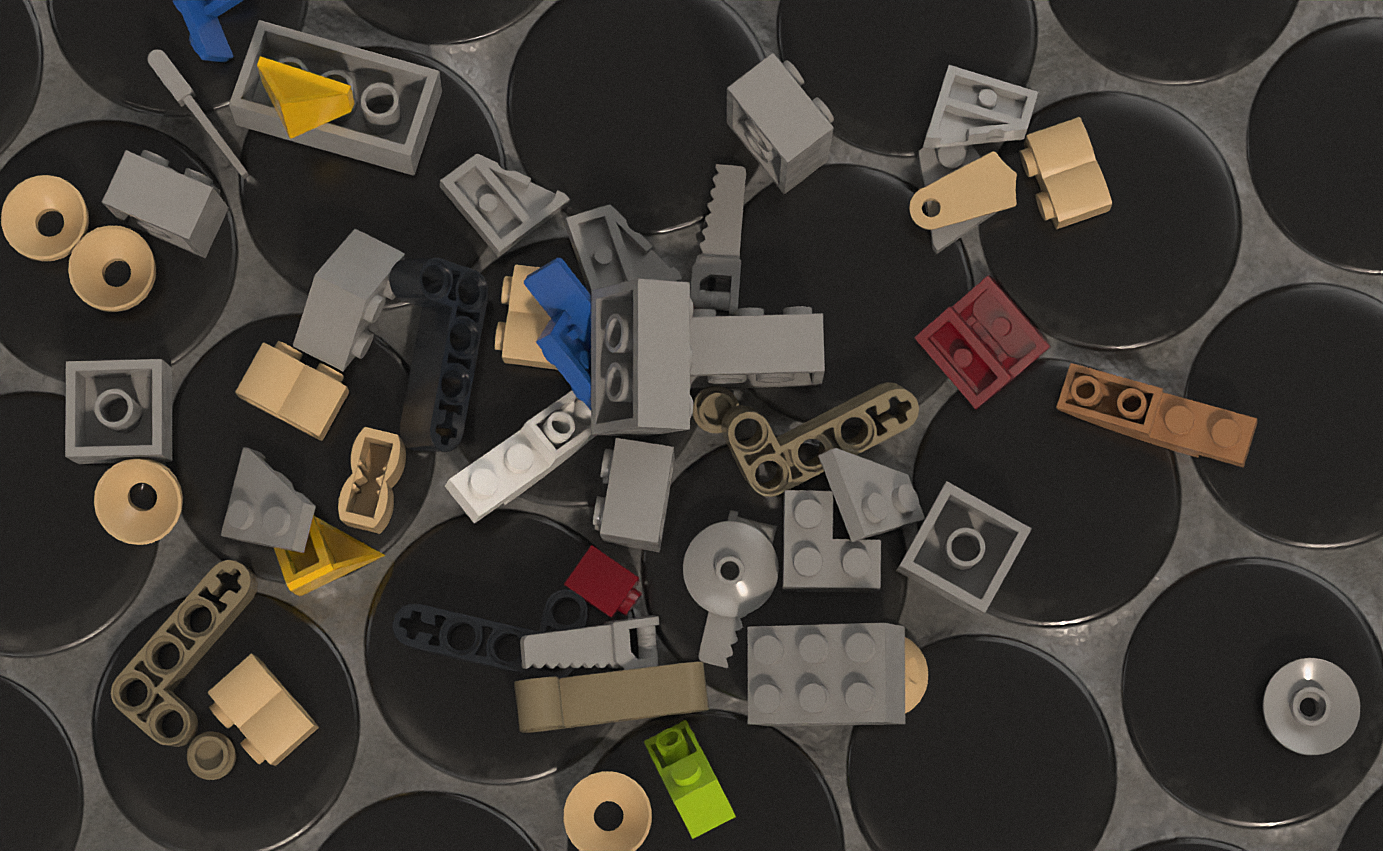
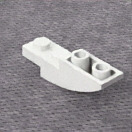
[445,391,597,523]

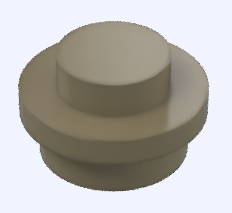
[692,385,739,433]
[187,731,236,780]

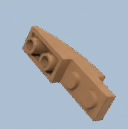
[1056,363,1257,467]

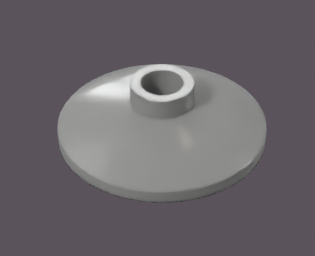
[683,521,779,617]
[1262,658,1360,755]

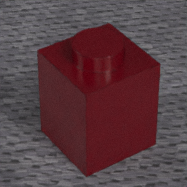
[564,545,642,621]

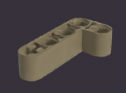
[721,382,919,497]
[111,560,258,747]
[514,662,709,733]

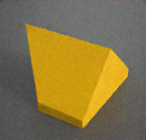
[257,56,355,139]
[274,515,385,597]

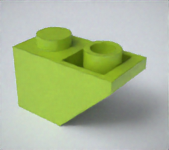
[644,720,736,839]

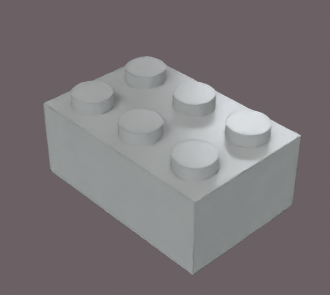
[727,53,834,194]
[591,278,693,437]
[690,306,825,389]
[748,623,905,726]

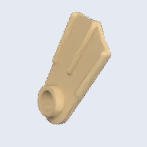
[909,151,1017,230]

